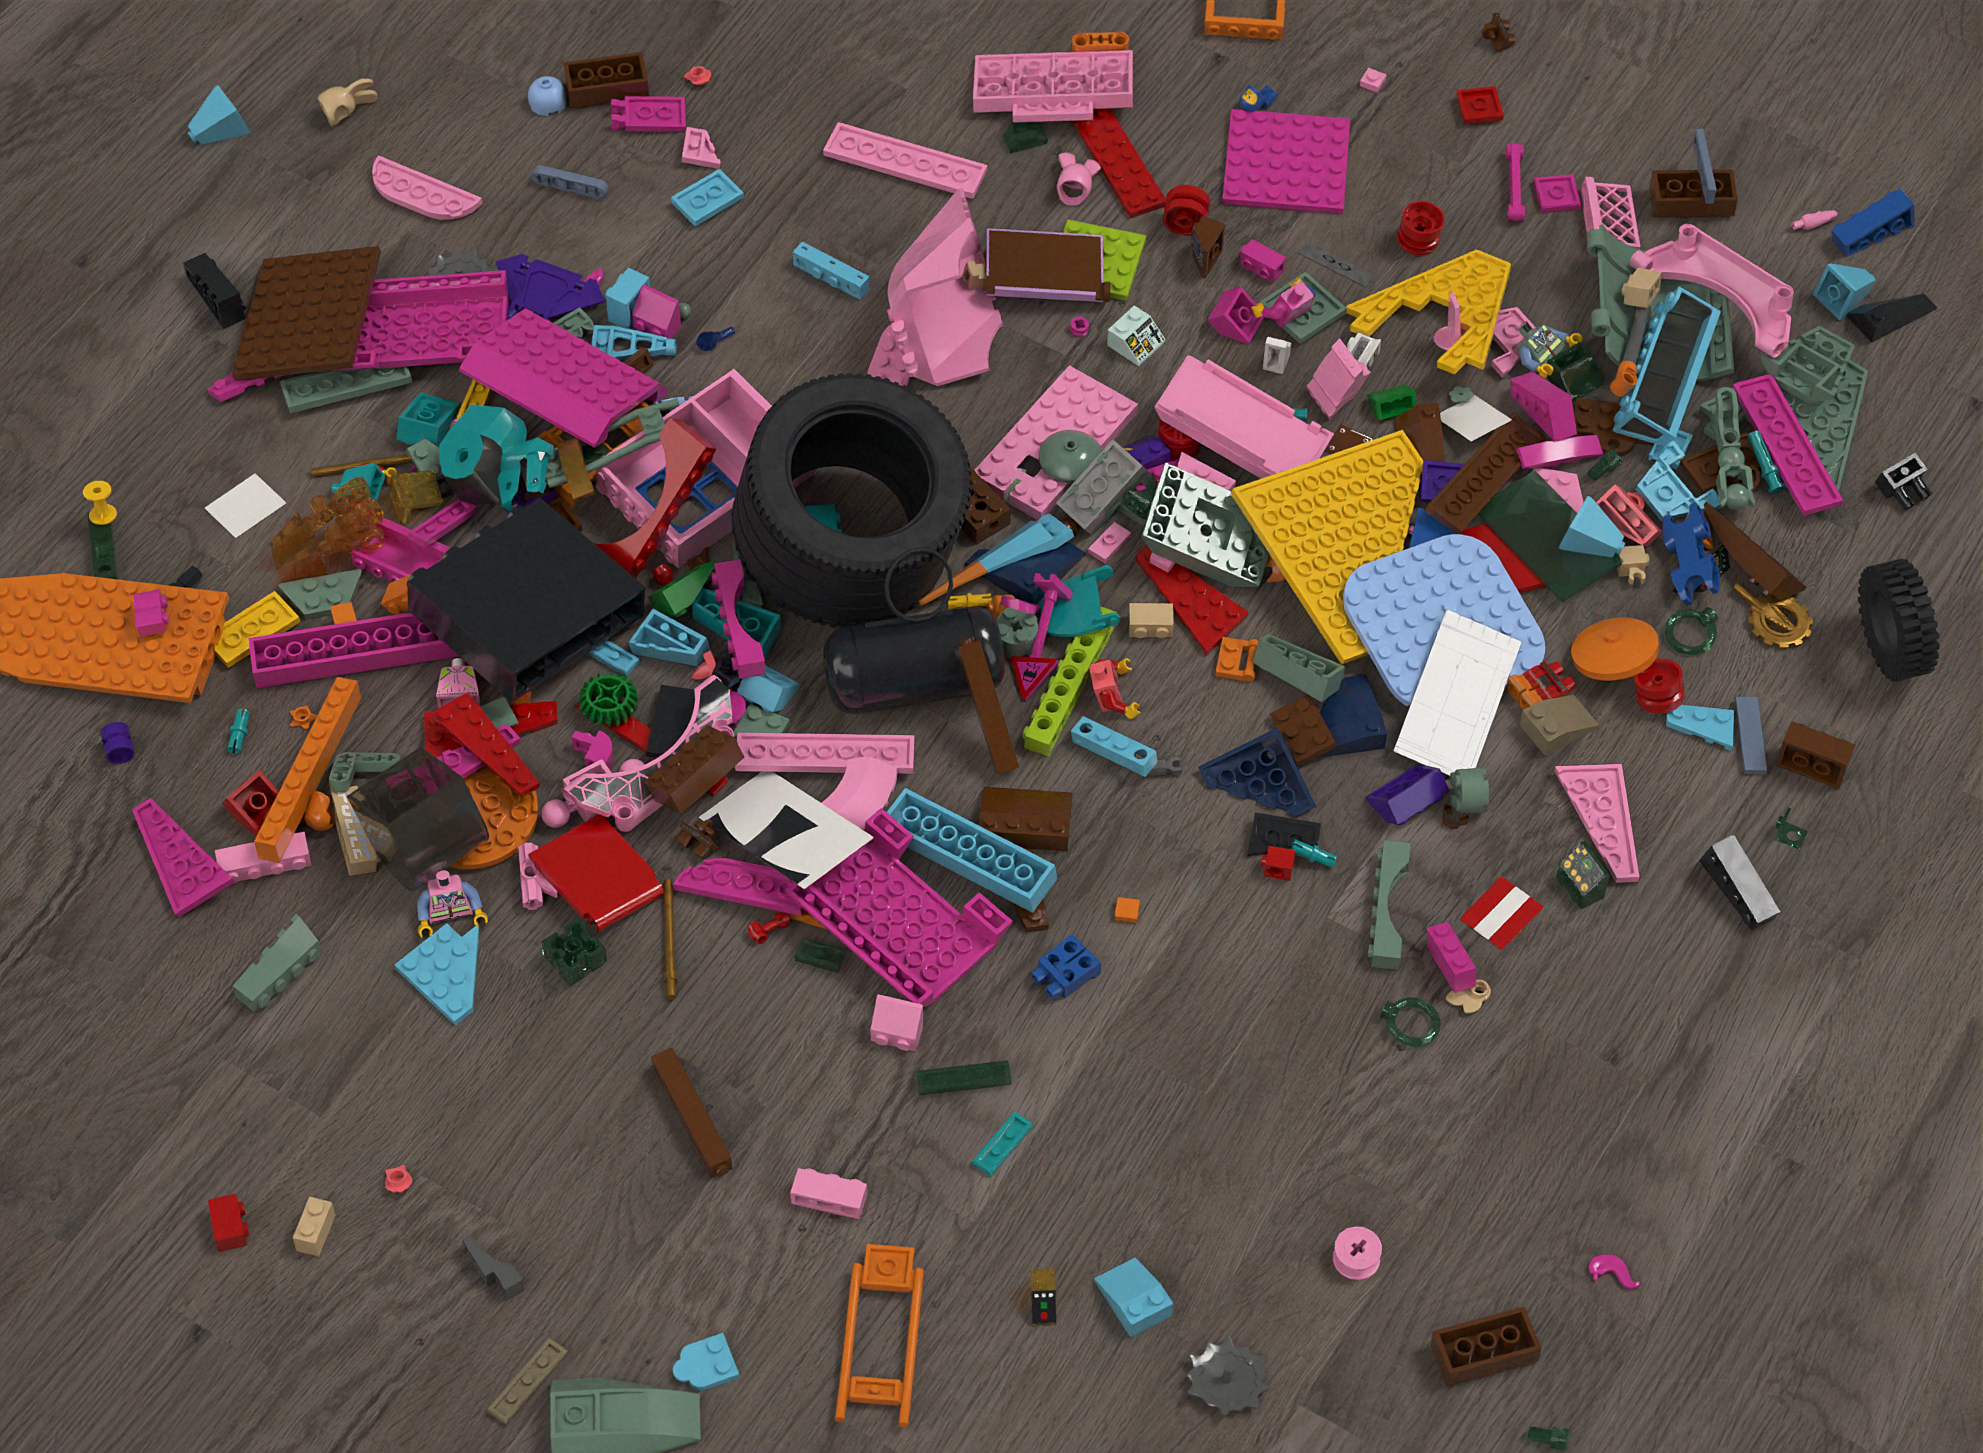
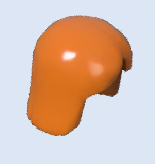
[304,791,335,831]

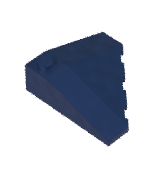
[965,542,1085,604]
[1317,675,1387,758]
[1198,728,1317,817]

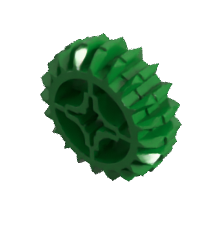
[578,671,638,728]

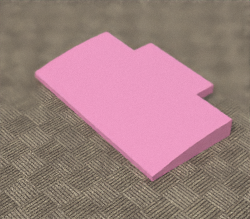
[973,50,1133,122]

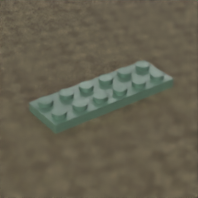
[280,366,412,413]

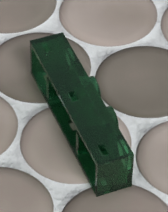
[87,512,119,580]

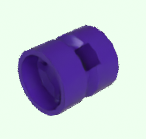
[100,722,135,764]

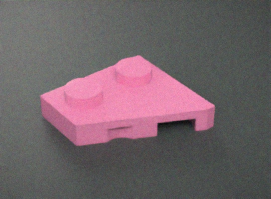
[681,127,721,169]

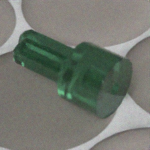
[1587,449,1622,481]
[1528,1426,1570,1451]

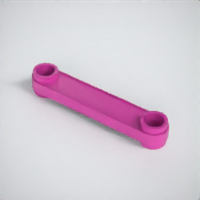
[1506,143,1525,222]

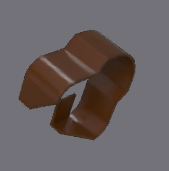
[1442,804,1469,829]

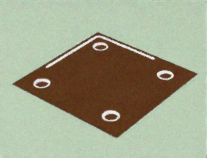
[1324,424,1374,454]

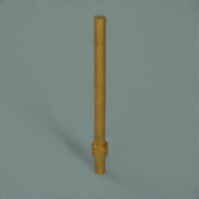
[311,454,413,477]
[663,879,678,1000]

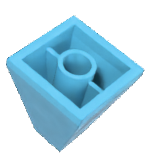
[188,85,250,145]
[1813,263,1876,321]
[1559,496,1625,557]

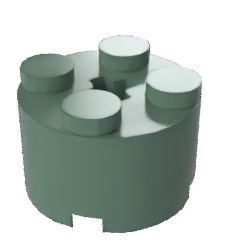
[996,607,1038,659]
[1450,768,1489,814]

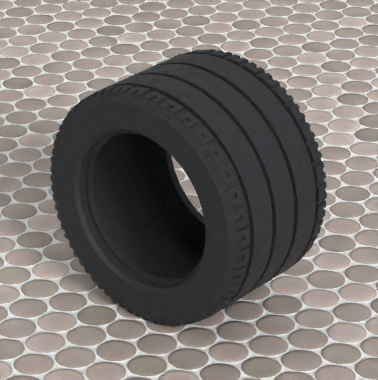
[732,373,972,628]

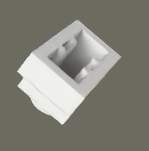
[1263,337,1291,374]

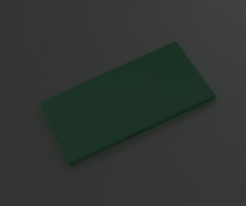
[1478,471,1624,602]

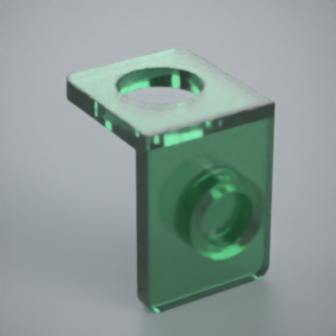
[1775,807,1808,849]

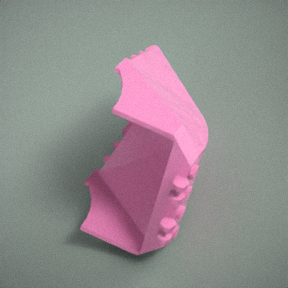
[887,187,1003,386]

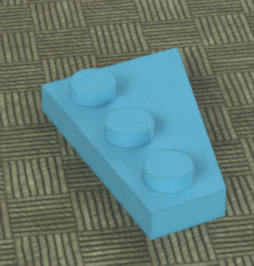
[1666,705,1734,751]

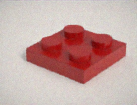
[1456,86,1504,125]

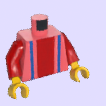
[1089,658,1141,719]

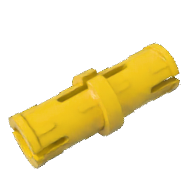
[948,593,992,610]

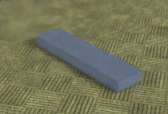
[1693,129,1716,204]
[1735,697,1767,774]

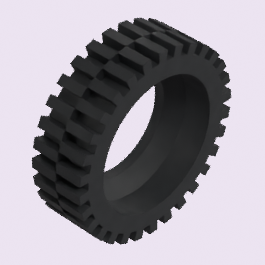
[1858,558,1940,682]

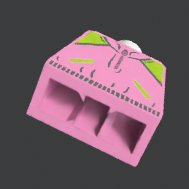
[436,658,480,708]

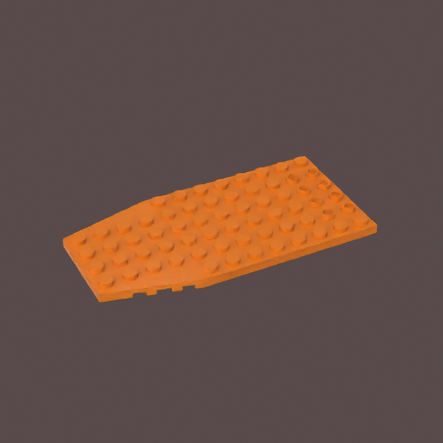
[0,573,229,703]

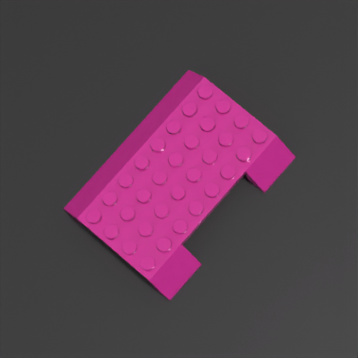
[333,270,508,371]
[459,308,669,448]
[785,808,1012,1007]

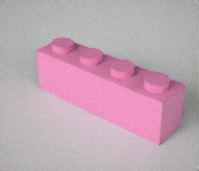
[215,832,312,884]

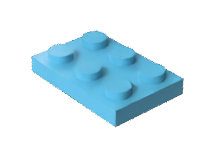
[671,169,744,227]

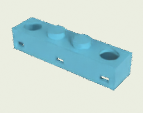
[793,242,870,300]
[1071,716,1158,777]

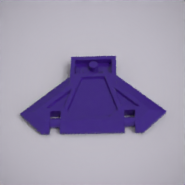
[496,254,605,321]

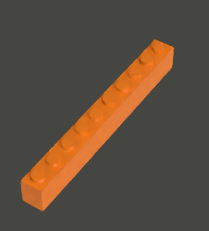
[254,677,361,863]

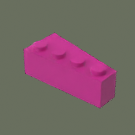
[1510,372,1577,442]

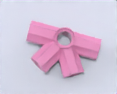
[518,843,560,910]

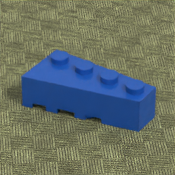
[1832,188,1915,257]

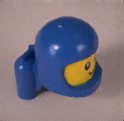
[1239,84,1278,112]

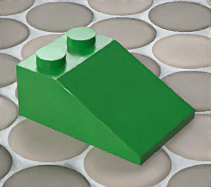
[647,560,716,619]

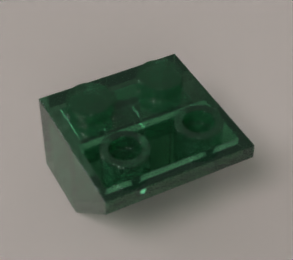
[1547,342,1603,402]

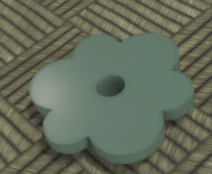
[1449,386,1474,403]

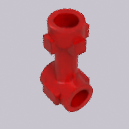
[747,912,791,944]

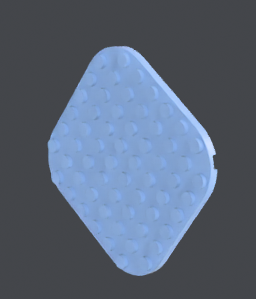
[1343,534,1545,707]

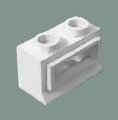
[1347,333,1381,367]

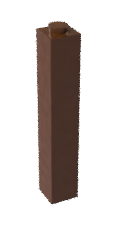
[956,637,1019,774]
[651,1047,732,1178]

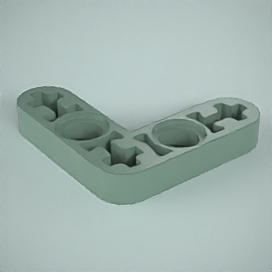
[329,752,401,792]

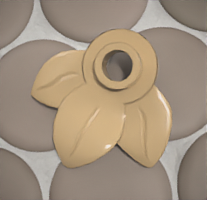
[1446,980,1491,1013]

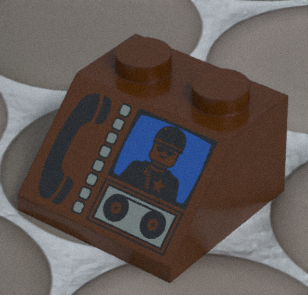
[1191,216,1225,279]

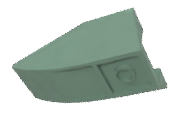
[550,1377,701,1453]

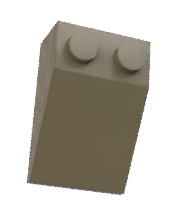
[1520,694,1600,757]

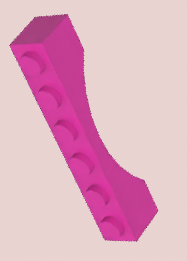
[711,559,765,679]

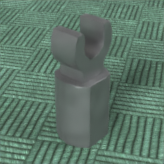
[1146,757,1182,776]

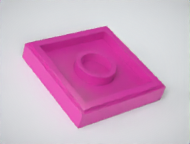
[1533,174,1581,213]

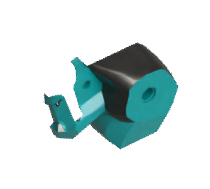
[439,405,554,512]

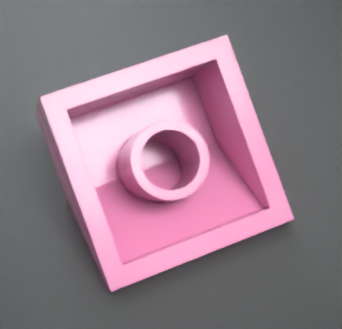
[871,994,923,1051]

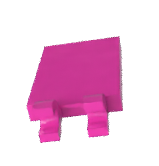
[611,96,686,132]

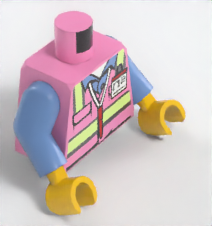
[417,870,488,938]

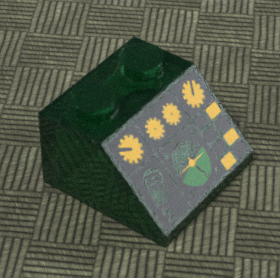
[1556,841,1610,909]

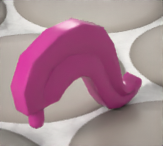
[1588,1254,1640,1290]

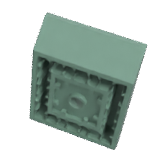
[1141,463,1269,587]

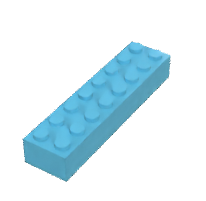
[887,788,1057,913]

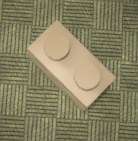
[1622,268,1661,308]
[1129,603,1173,638]
[293,1197,336,1257]

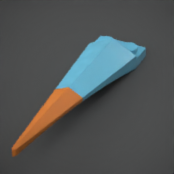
[918,513,1074,606]

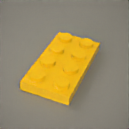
[214,591,300,668]

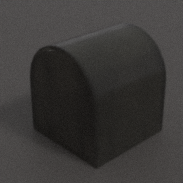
[346,747,489,892]

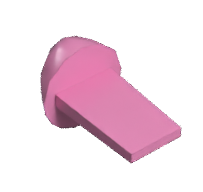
[1434,293,1467,352]

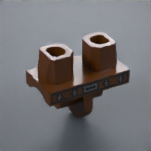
[1481,13,1516,52]
[676,819,719,860]

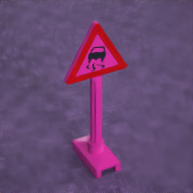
[1011,573,1073,701]

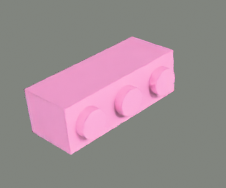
[790,1168,867,1220]

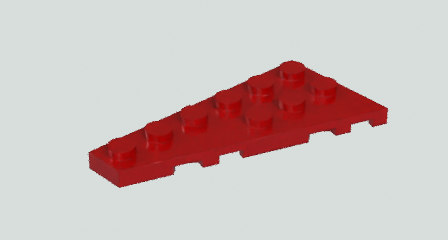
[1135,545,1248,656]

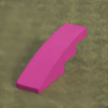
[1517,435,1603,469]

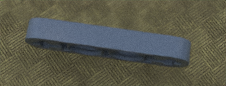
[531,165,609,199]

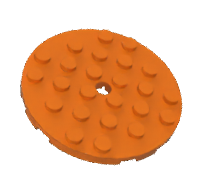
[403,765,538,870]

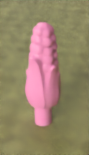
[1792,210,1838,230]

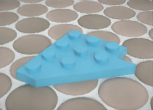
[395,923,479,1026]

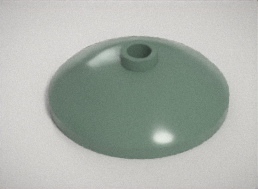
[1039,430,1102,483]

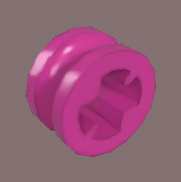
[1070,317,1089,337]

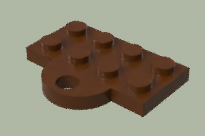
[1573,398,1659,457]
[1680,430,1761,495]

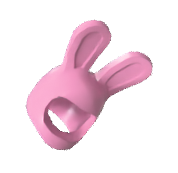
[1057,153,1101,206]

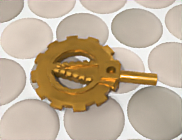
[1732,583,1813,649]

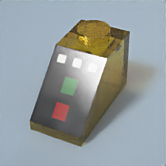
[1030,1268,1056,1326]

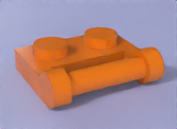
[1215,637,1259,682]

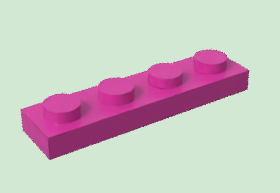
[408,499,478,548]

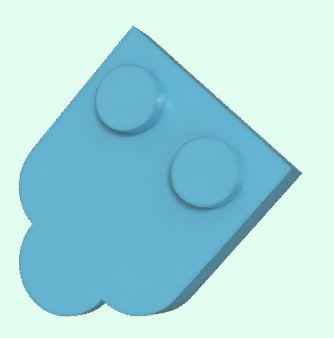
[673,1333,740,1391]

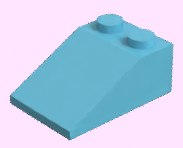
[1094,1257,1173,1338]

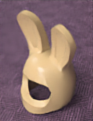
[317,78,378,127]

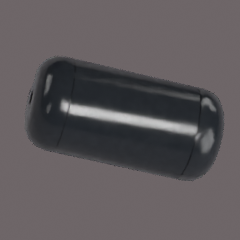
[823,607,1005,714]

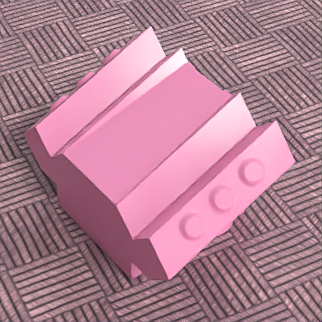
[1307,338,1371,420]

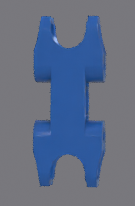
[1662,502,1720,606]

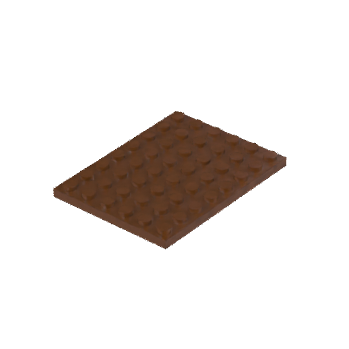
[232,246,381,380]

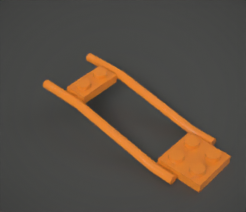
[835,1244,924,1428]

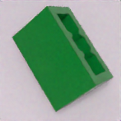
[1367,384,1417,421]

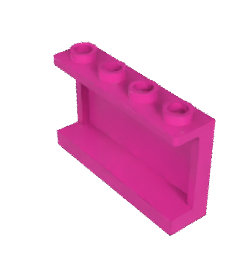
[351,515,451,582]

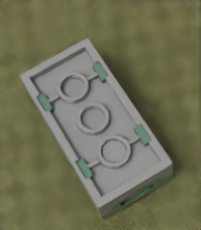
[1056,439,1149,536]

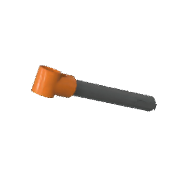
[1610,306,1652,397]

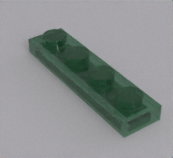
[916,1060,1011,1096]

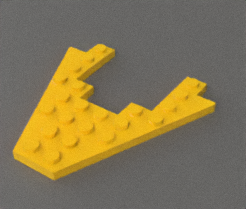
[1346,249,1511,375]

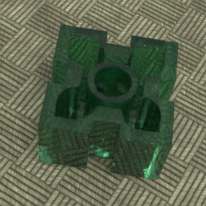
[541,917,607,986]

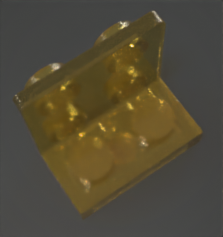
[389,470,443,524]

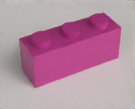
[1427,922,1476,993]

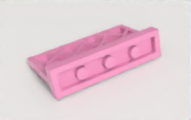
[1580,177,1640,249]

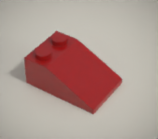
[221,770,304,837]

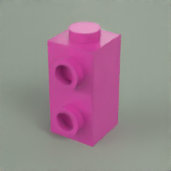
[1239,239,1286,283]

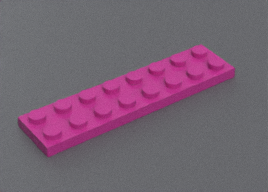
[1732,374,1843,516]

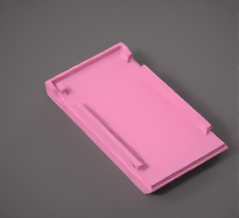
[1155,355,1334,479]

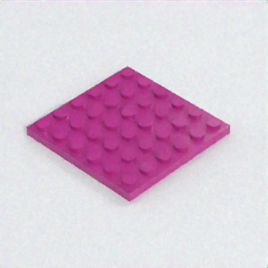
[1222,109,1350,214]

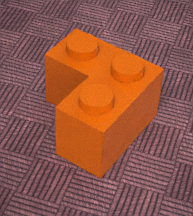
[381,573,412,615]

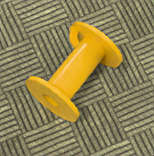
[83,481,117,525]

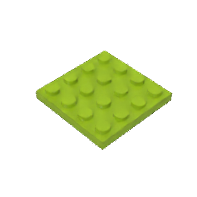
[1063,220,1146,301]

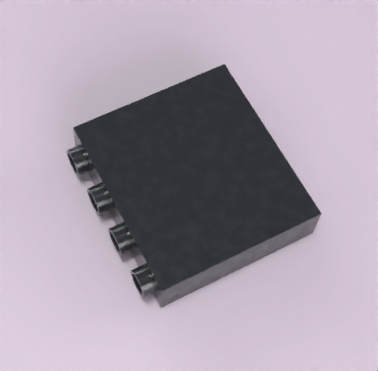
[407,498,646,703]

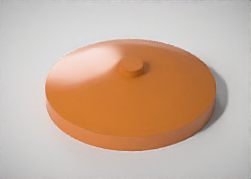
[1571,617,1660,681]

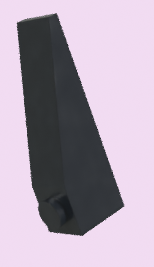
[1846,293,1937,343]

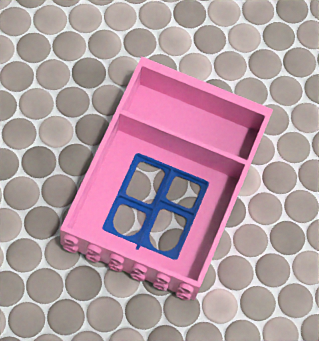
[595,369,816,569]

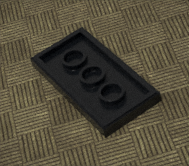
[646,685,695,758]

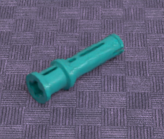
[1747,430,1786,494]

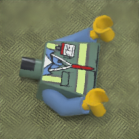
[1517,321,1582,379]

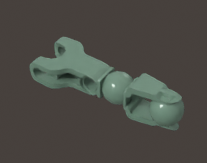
[1710,387,1755,511]

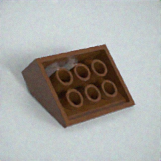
[979,787,1073,851]

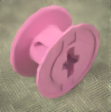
[1333,1226,1382,1280]

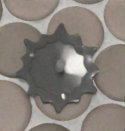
[427,248,499,276]
[1187,1335,1269,1416]

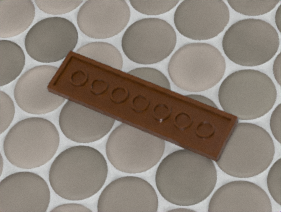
[1425,412,1547,534]

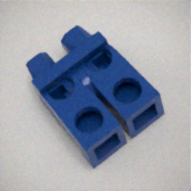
[1031,934,1101,1000]

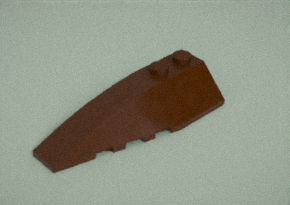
[1703,502,1807,600]

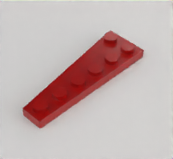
[431,692,540,798]

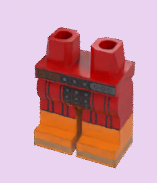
[1507,660,1575,710]

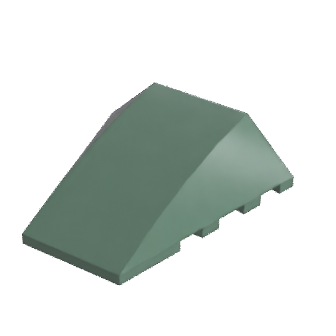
[1761,326,1855,404]

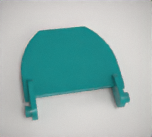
[1040,565,1120,637]

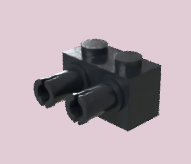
[1875,453,1933,511]

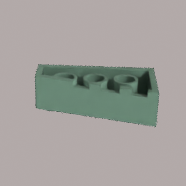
[1253,634,1345,702]

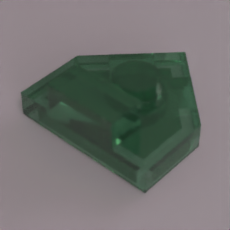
[1003,120,1048,154]

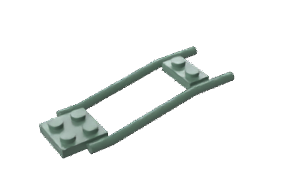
[520,398,680,488]

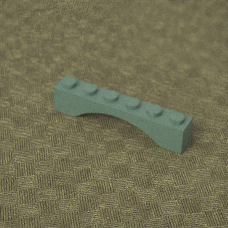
[1368,840,1411,970]

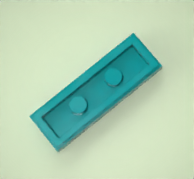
[972,1112,1033,1177]

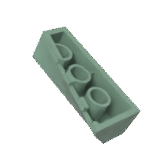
[233,914,321,1013]

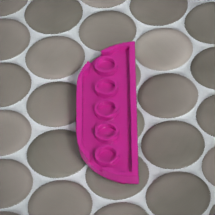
[673,858,803,916]

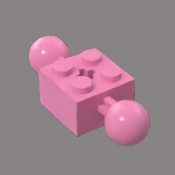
[541,759,645,828]

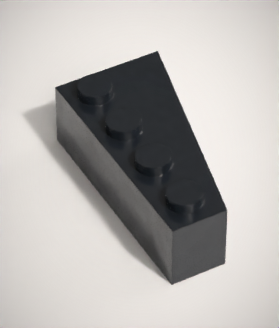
[183,253,246,329]

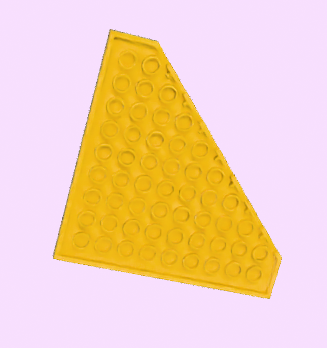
[1230,430,1423,665]

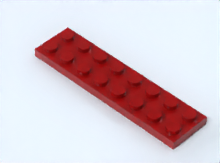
[1071,108,1166,219]

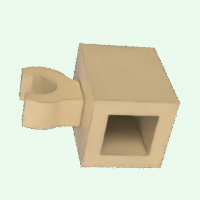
[1615,545,1649,585]

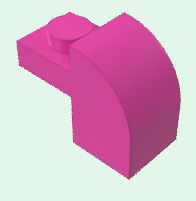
[572,730,614,770]

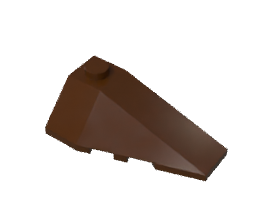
[1395,403,1445,480]

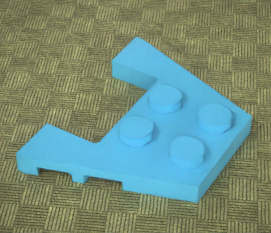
[1635,441,1721,521]

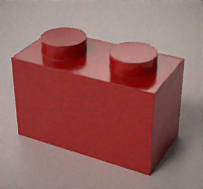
[208,1193,250,1252]

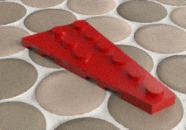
[424,701,558,760]

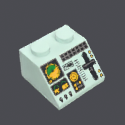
[1107,305,1165,366]

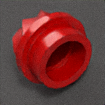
[652,563,673,586]

